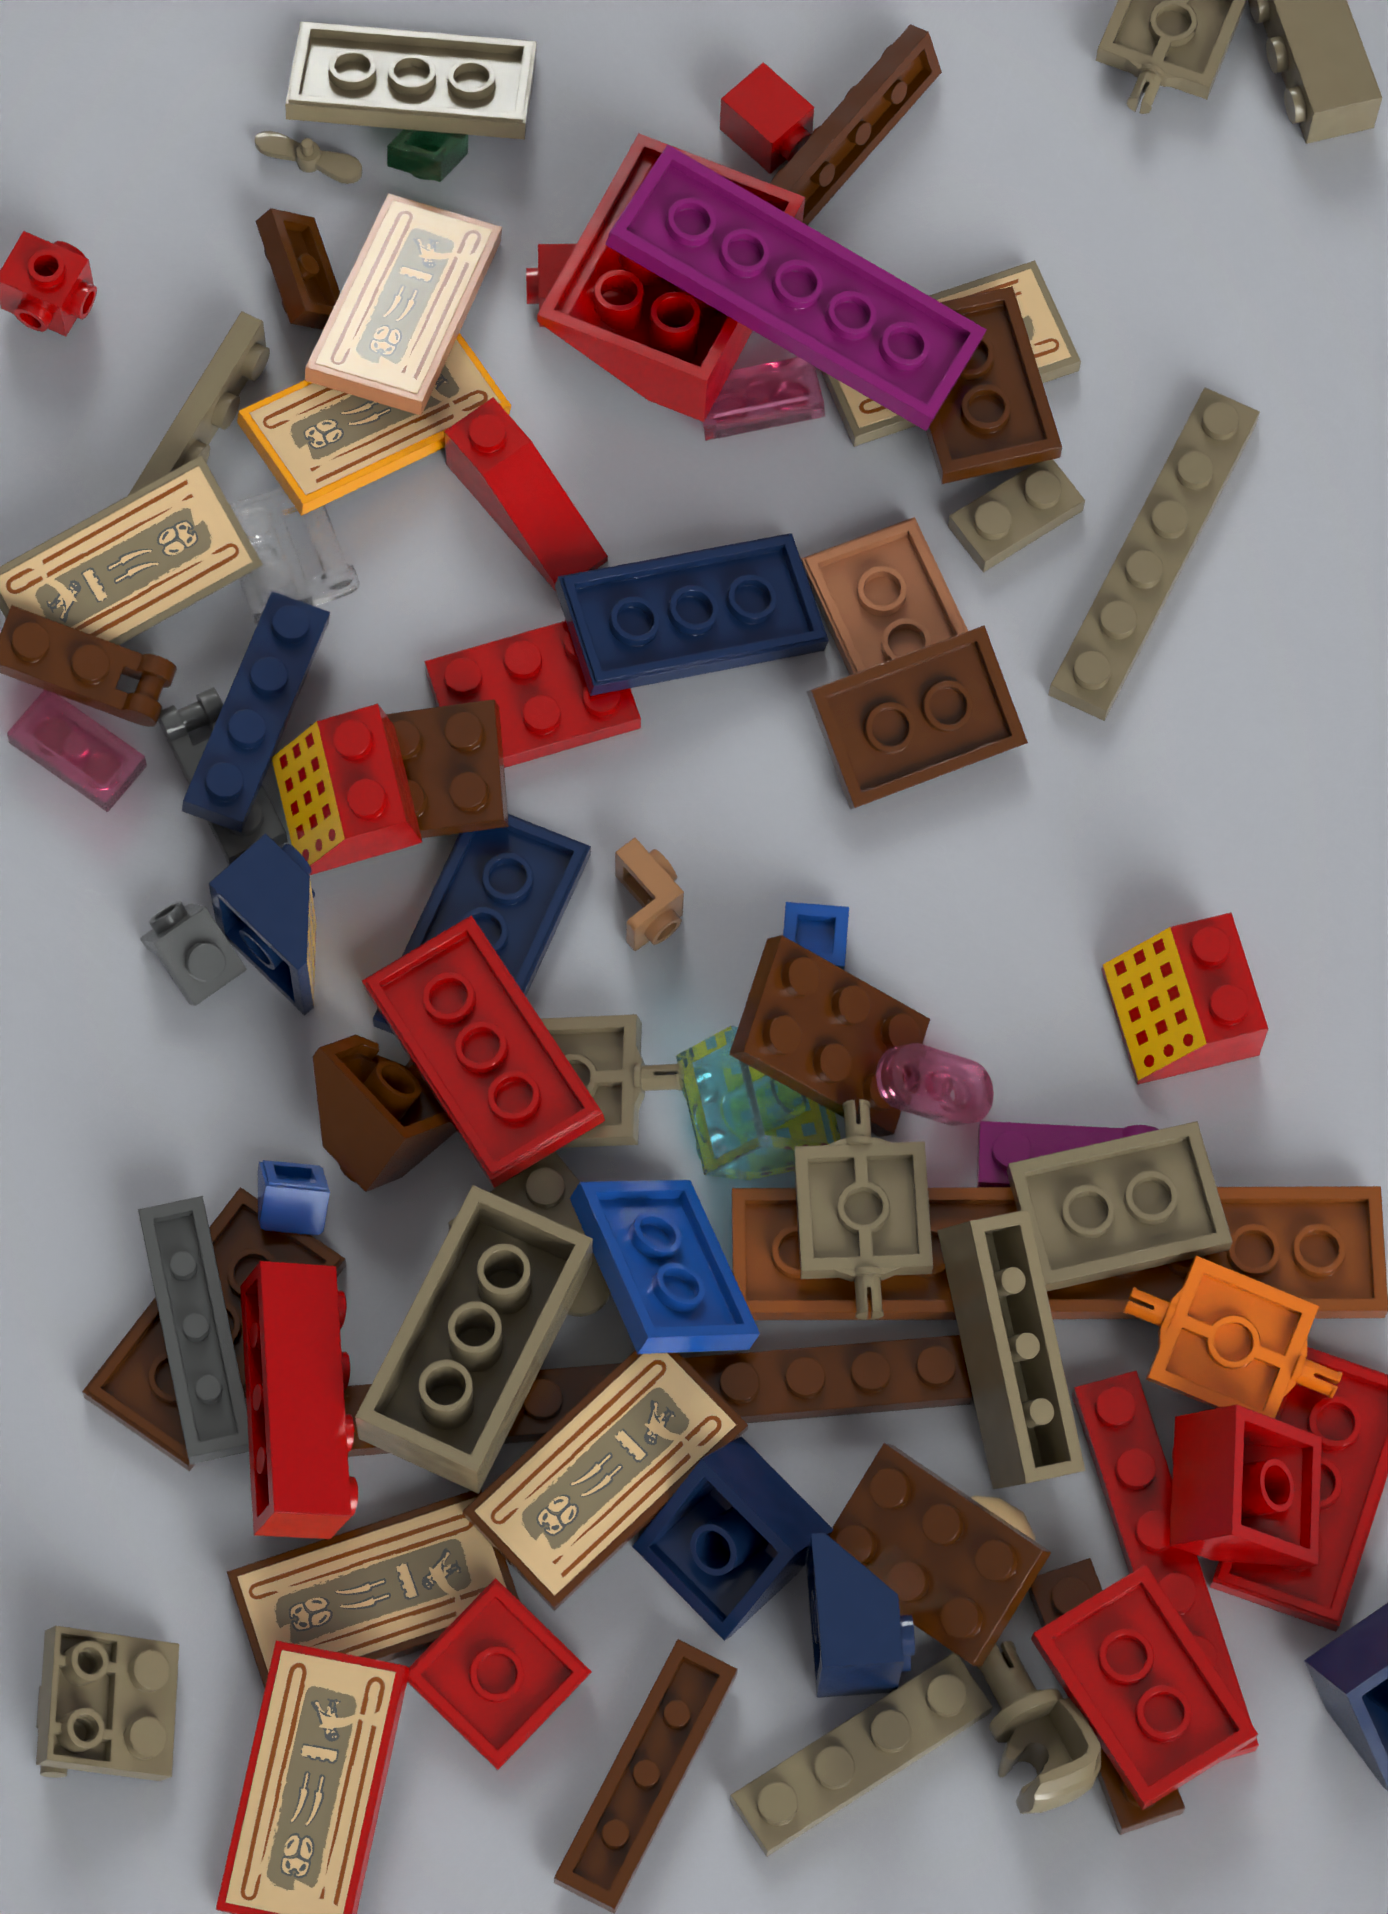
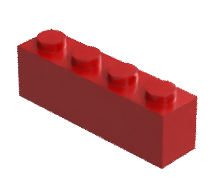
[240,1261,358,1539]

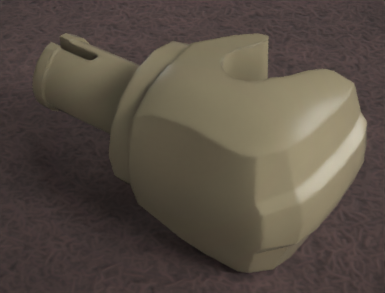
[977,1641,1101,1814]

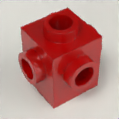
[0,231,97,337]

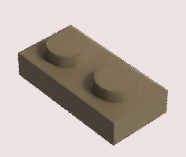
[948,459,1085,573]

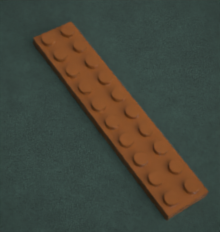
[731,1186,1388,1320]

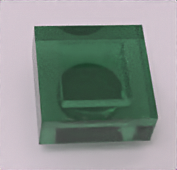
[387,129,468,182]

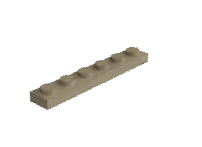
[1048,387,1260,721]

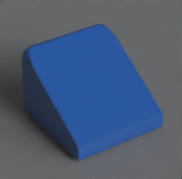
[257,1160,330,1235]

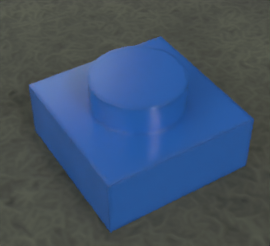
[783,902,849,970]

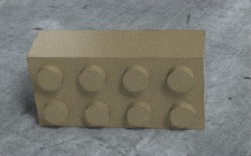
[355,1185,593,1494]

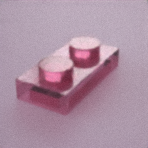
[701,357,825,441]
[7,690,147,812]

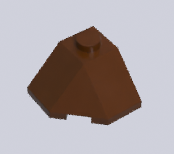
[312,1034,457,1192]

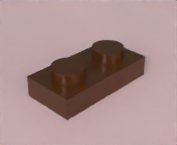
[255,208,340,330]

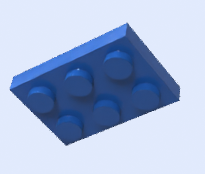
[569,1180,760,1354]

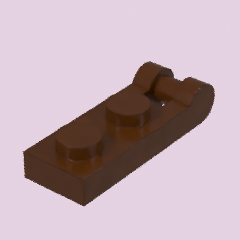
[0,605,177,727]

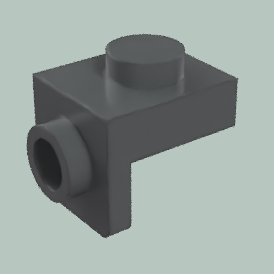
[140,901,247,1006]

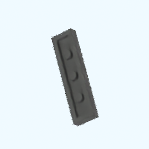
[138,1196,249,1465]

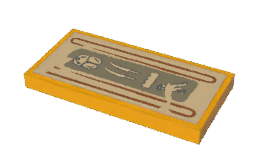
[237,332,511,516]

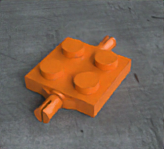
[1123,1256,1342,1419]

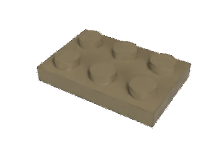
[1007,1121,1233,1291]

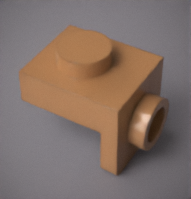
[615,837,684,951]

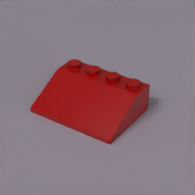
[537,133,805,422]

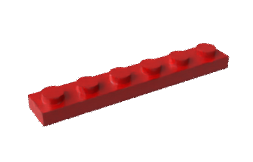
[1072,1370,1259,1761]

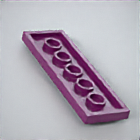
[605,144,987,431]

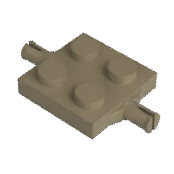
[1096,0,1247,114]
[541,1014,684,1148]
[793,1099,933,1320]

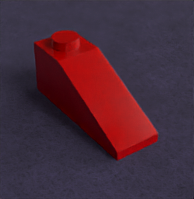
[444,397,608,593]

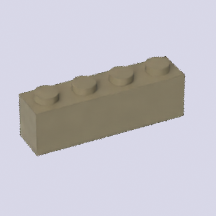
[1248,0,1382,144]
[937,1209,1085,1489]

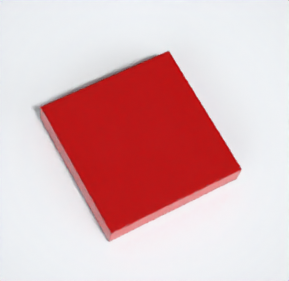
[407,1578,592,1771]

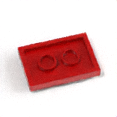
[424,620,641,768]
[1031,1564,1258,1810]

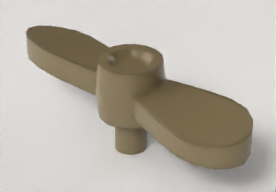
[255,131,362,184]

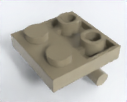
[36,1626,179,1781]

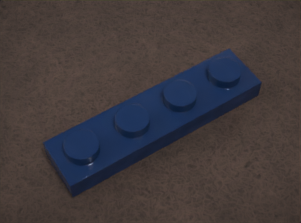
[182,591,330,833]

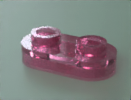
[876,1043,994,1126]

